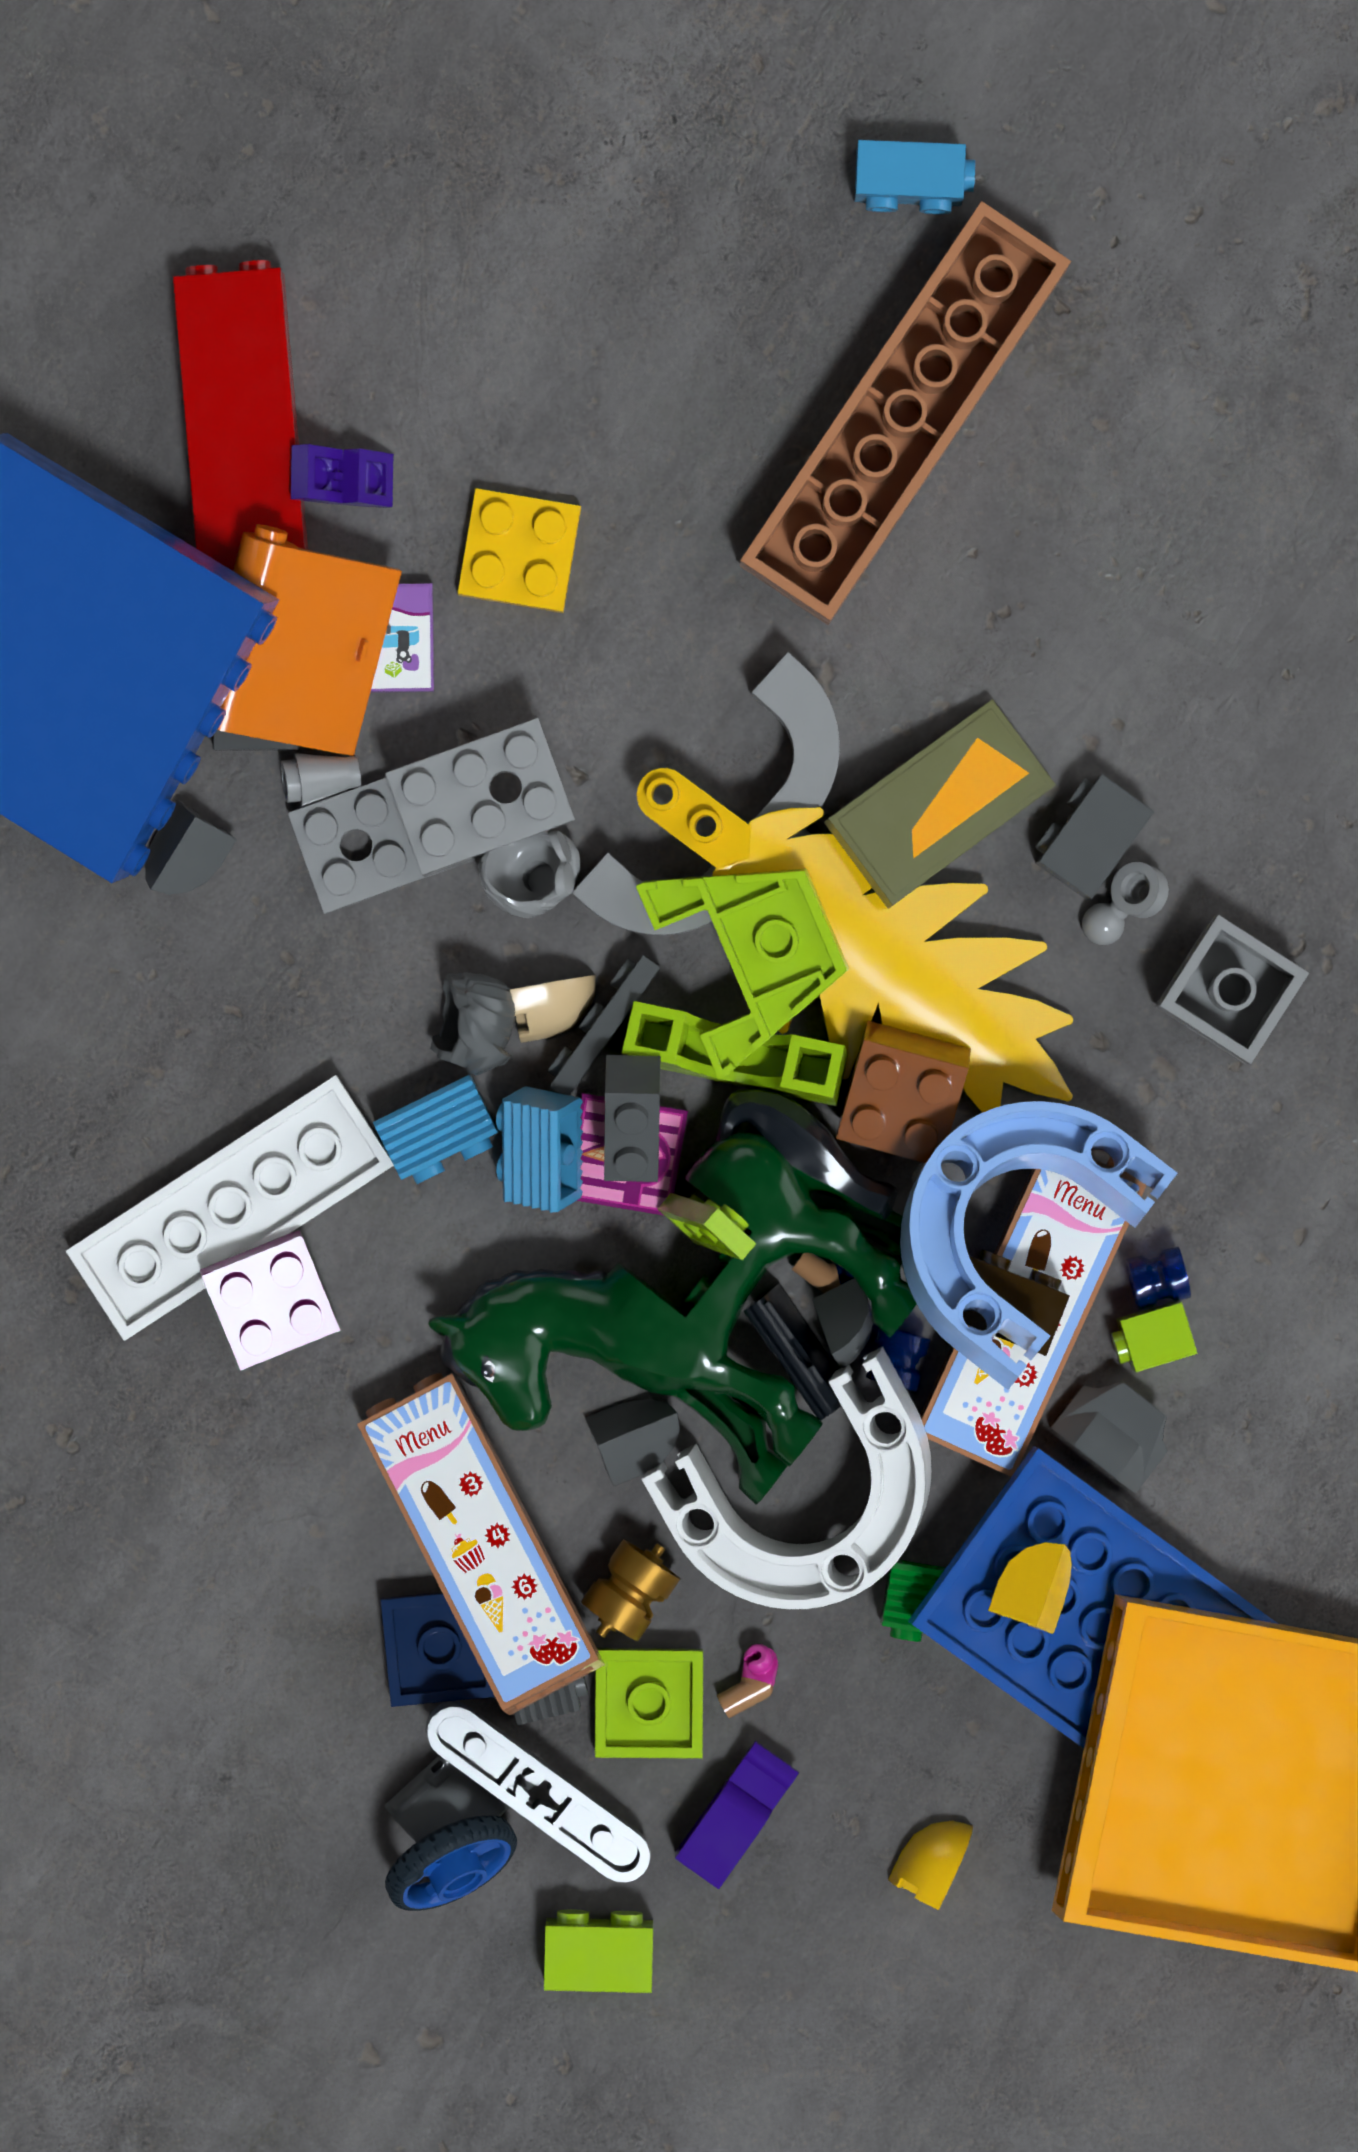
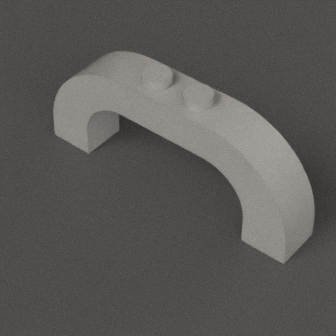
[572,652,840,936]

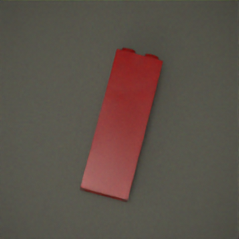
[173,260,308,571]

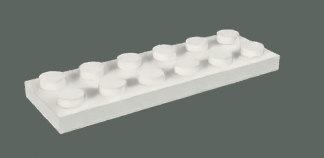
[66,1075,394,1341]

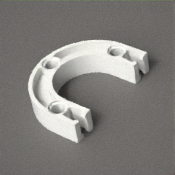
[642,1347,932,1609]

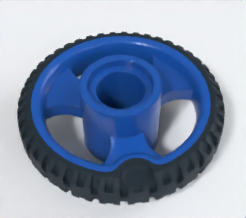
[385,1815,517,1911]

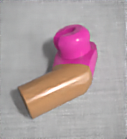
[717,1644,779,1719]

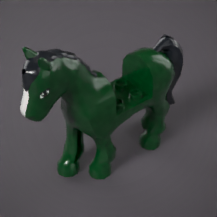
[428,1088,917,1505]

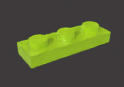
[657,1193,756,1260]

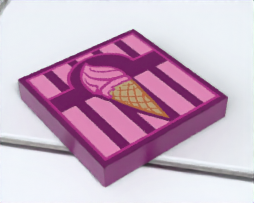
[577,1093,688,1216]

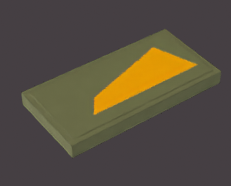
[824,699,1056,909]

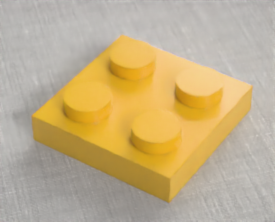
[458,488,581,613]

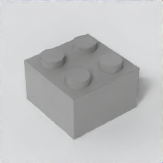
[1154,915,1309,1064]

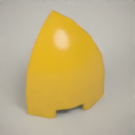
[988,1542,1072,1634]
[888,1820,973,1910]

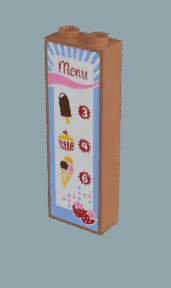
[920,1156,1147,1477]
[357,1373,605,1716]

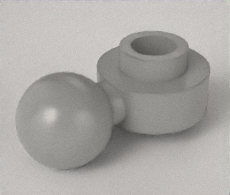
[1082,862,1169,946]

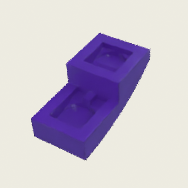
[291,444,394,508]

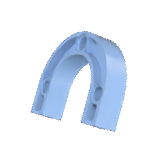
[900,1101,1178,1390]

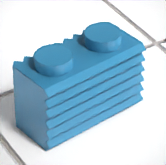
[373,1075,499,1185]
[496,1086,583,1213]

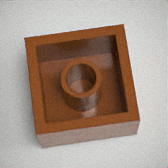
[836,1020,971,1163]

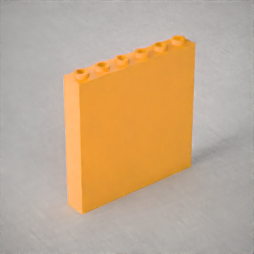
[1052,1594,1358,1972]

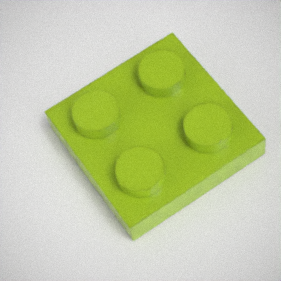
[595,1648,703,1758]

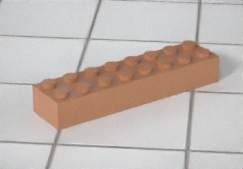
[740,201,1071,626]

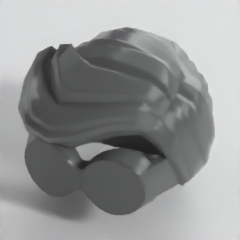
[430,972,515,1075]

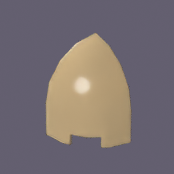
[510,975,596,1043]

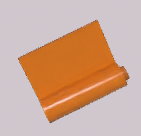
[218,524,402,756]

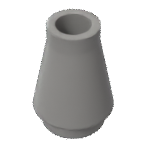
[281,753,361,806]

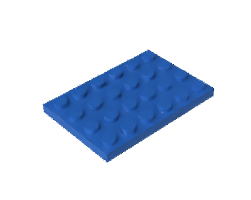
[908,1446,1278,1748]

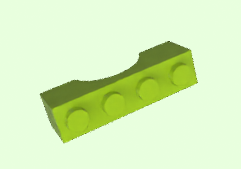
[622,1001,848,1106]

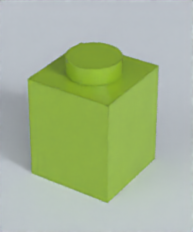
[1111,1300,1198,1372]

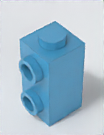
[854,140,975,215]

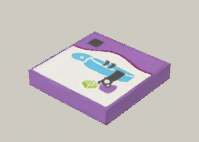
[370,583,434,693]

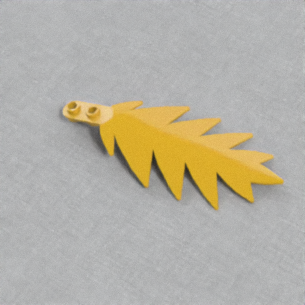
[637,768,1073,1113]

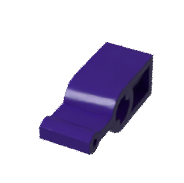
[675,1741,799,1889]

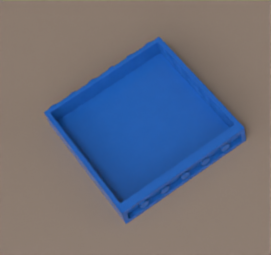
[0,433,279,883]

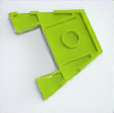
[636,869,849,1080]

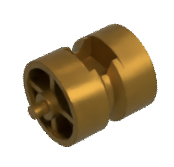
[581,1539,681,1641]

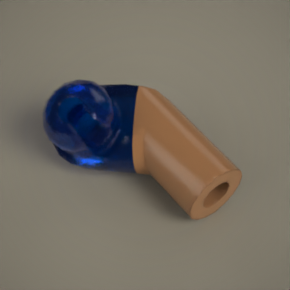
[791,1253,854,1293]

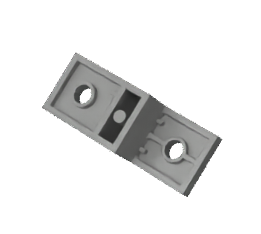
[288,718,575,914]

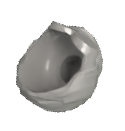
[478,830,580,918]

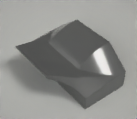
[1050,1381,1168,1494]

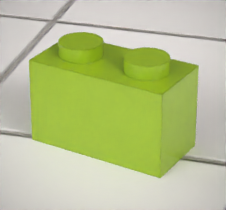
[544,1909,653,1993]

